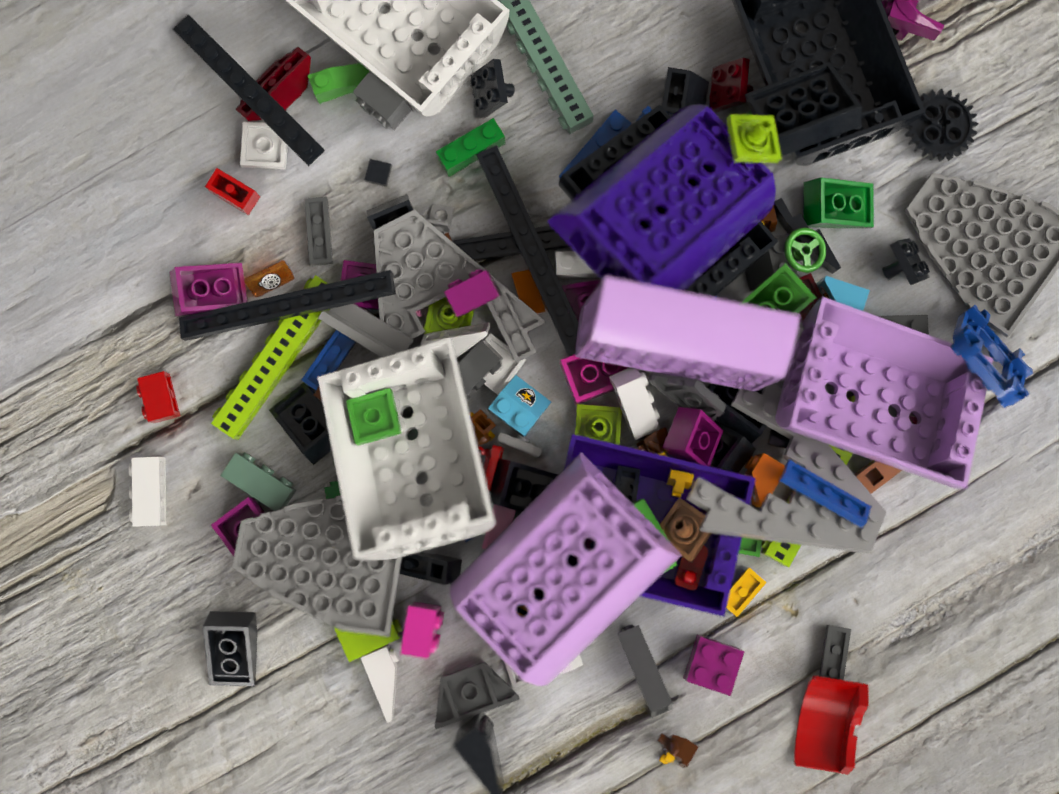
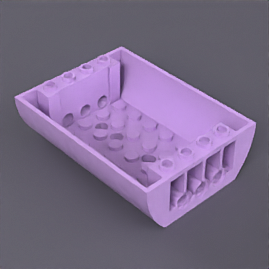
[575,276,800,392]
[775,297,993,489]
[450,452,682,686]

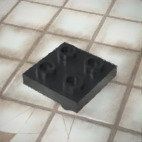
[470,59,515,118]
[882,238,930,285]

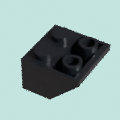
[661,67,709,117]

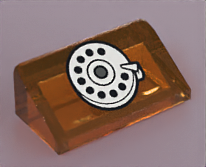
[244,260,295,297]

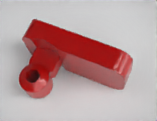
[478,445,504,491]
[674,546,708,590]

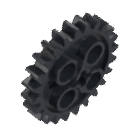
[904,89,978,162]

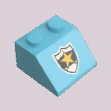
[816,276,870,311]
[488,375,551,437]

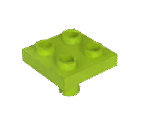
[726,114,782,163]
[424,297,474,334]
[575,404,622,445]

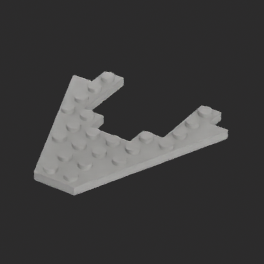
[374,210,546,363]
[687,382,886,553]

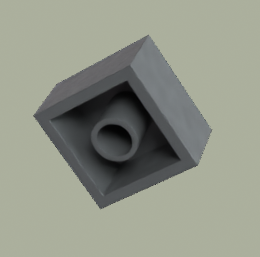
[353,71,411,130]

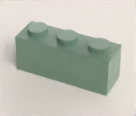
[220,452,296,511]

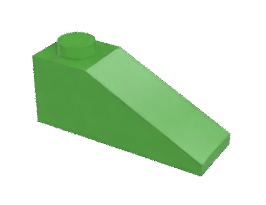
[308,63,369,104]

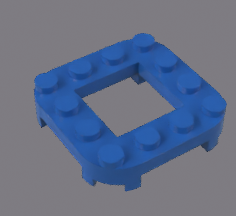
[951,305,1033,408]

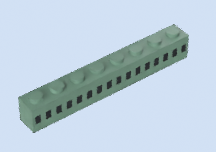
[498,0,594,134]

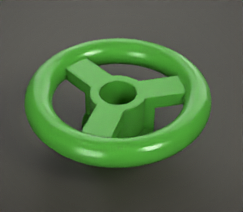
[784,228,826,273]

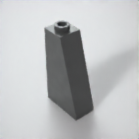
[618,624,673,718]

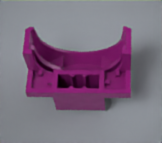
[881,0,944,41]

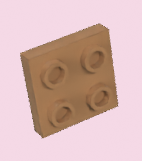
[660,498,712,563]

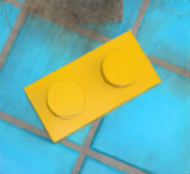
[726,567,767,617]

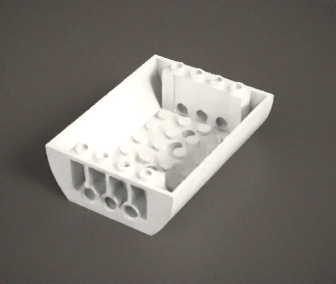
[285,0,510,117]
[318,338,496,560]

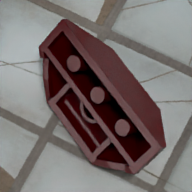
[235,47,311,121]

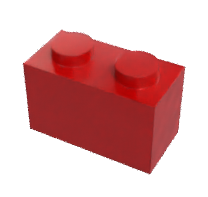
[205,168,260,215]
[136,371,181,423]

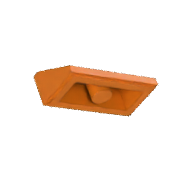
[511,270,546,314]

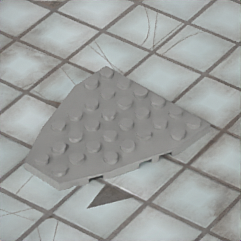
[904,173,1059,337]
[232,495,402,637]

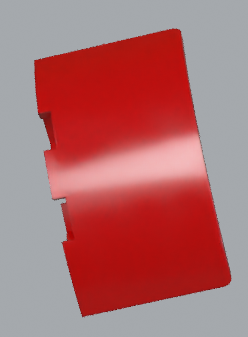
[794,676,869,775]

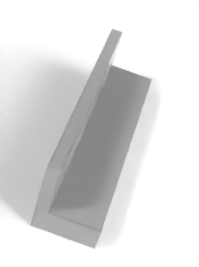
[318,304,413,358]

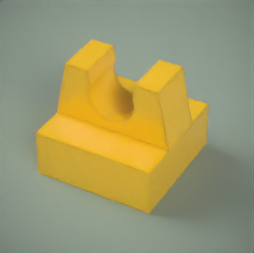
[667,469,694,498]

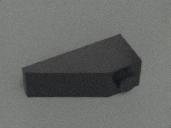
[399,552,462,585]

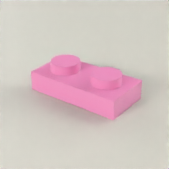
[482,504,516,549]

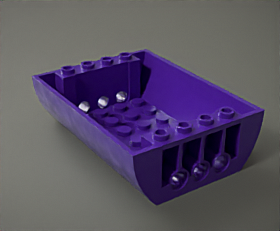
[547,105,776,292]
[563,434,756,617]

